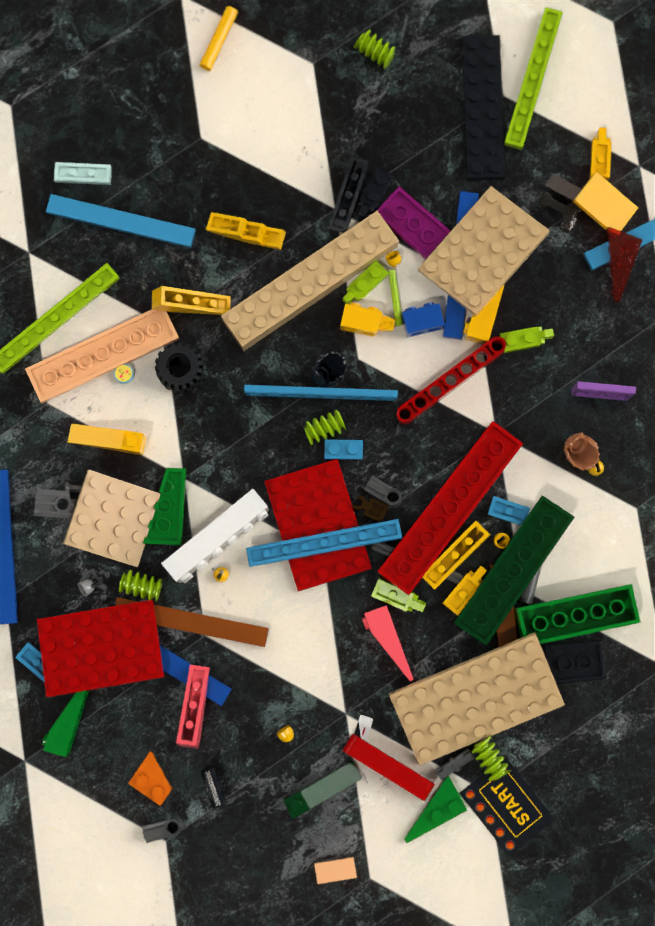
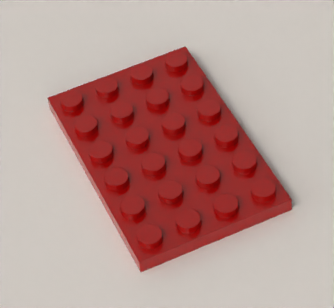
[264,459,372,592]
[37,599,165,698]

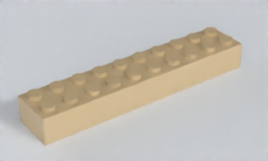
[221,211,399,351]

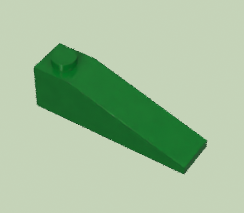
[42,691,89,757]

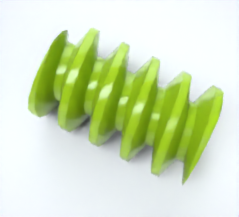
[354,29,395,69]
[303,410,346,445]
[119,570,162,602]
[471,736,511,781]

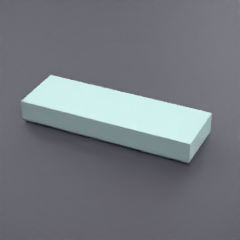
[54,162,112,185]

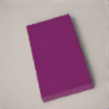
[377,187,451,260]

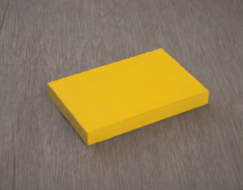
[573,171,638,237]

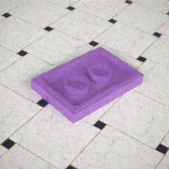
[571,381,636,401]

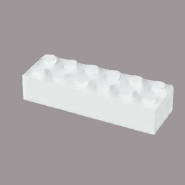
[161,489,269,584]

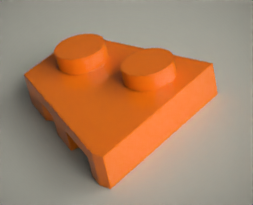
[128,751,172,806]

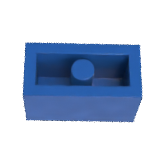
[402,302,445,338]

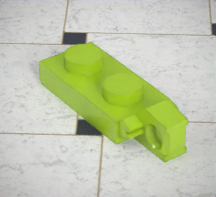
[343,261,389,304]
[499,327,554,353]
[371,577,426,612]

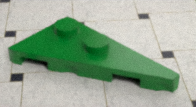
[404,776,467,844]

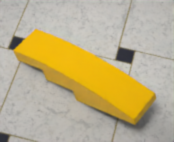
[206,212,286,250]

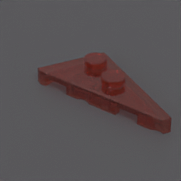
[606,227,642,302]

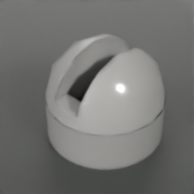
[78,579,95,597]

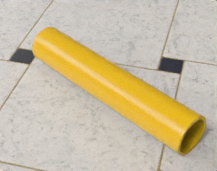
[199,6,238,71]

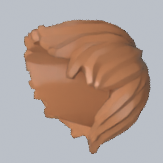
[564,433,600,471]

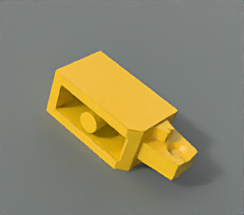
[340,303,395,337]

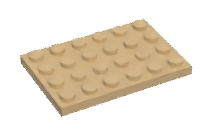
[418,186,550,316]

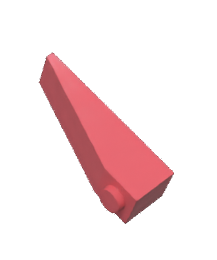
[362,606,414,681]
[176,665,210,749]

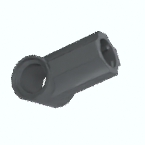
[364,476,402,508]
[142,817,184,843]

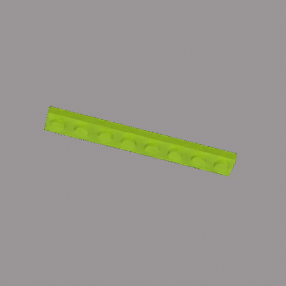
[504,7,563,150]
[0,263,120,374]

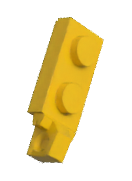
[590,127,612,180]
[443,566,487,616]

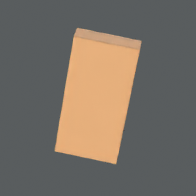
[314,857,357,884]

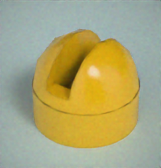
[385,251,402,267]
[588,461,604,476]
[494,533,510,549]
[213,567,229,583]
[277,725,294,742]

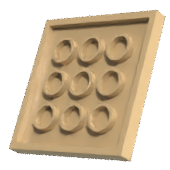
[63,470,160,567]

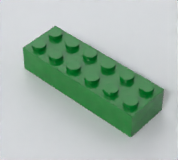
[514,584,641,644]

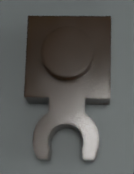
[353,495,389,523]

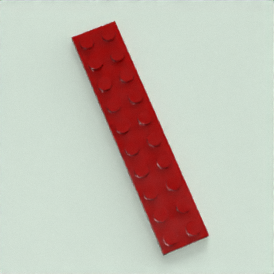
[377,421,523,596]

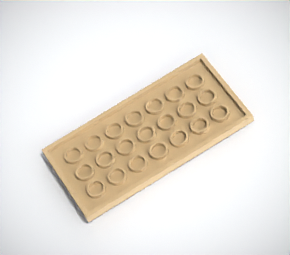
[389,632,565,766]

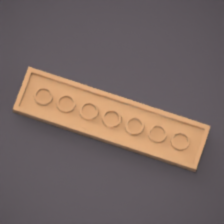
[25,309,179,404]

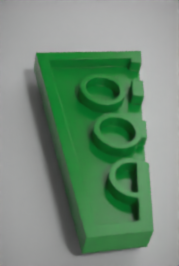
[143,468,186,546]

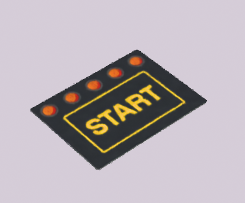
[460,757,554,856]

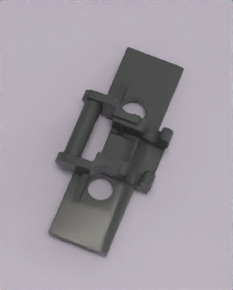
[33,482,82,526]

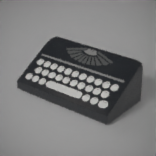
[201,766,227,809]

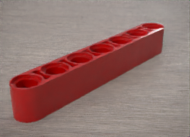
[397,337,506,424]

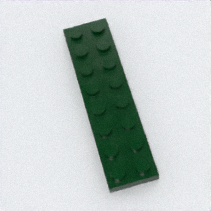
[454,495,575,646]

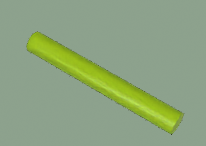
[388,270,403,327]

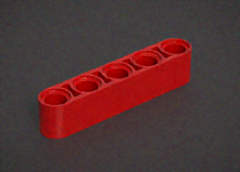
[342,733,435,801]

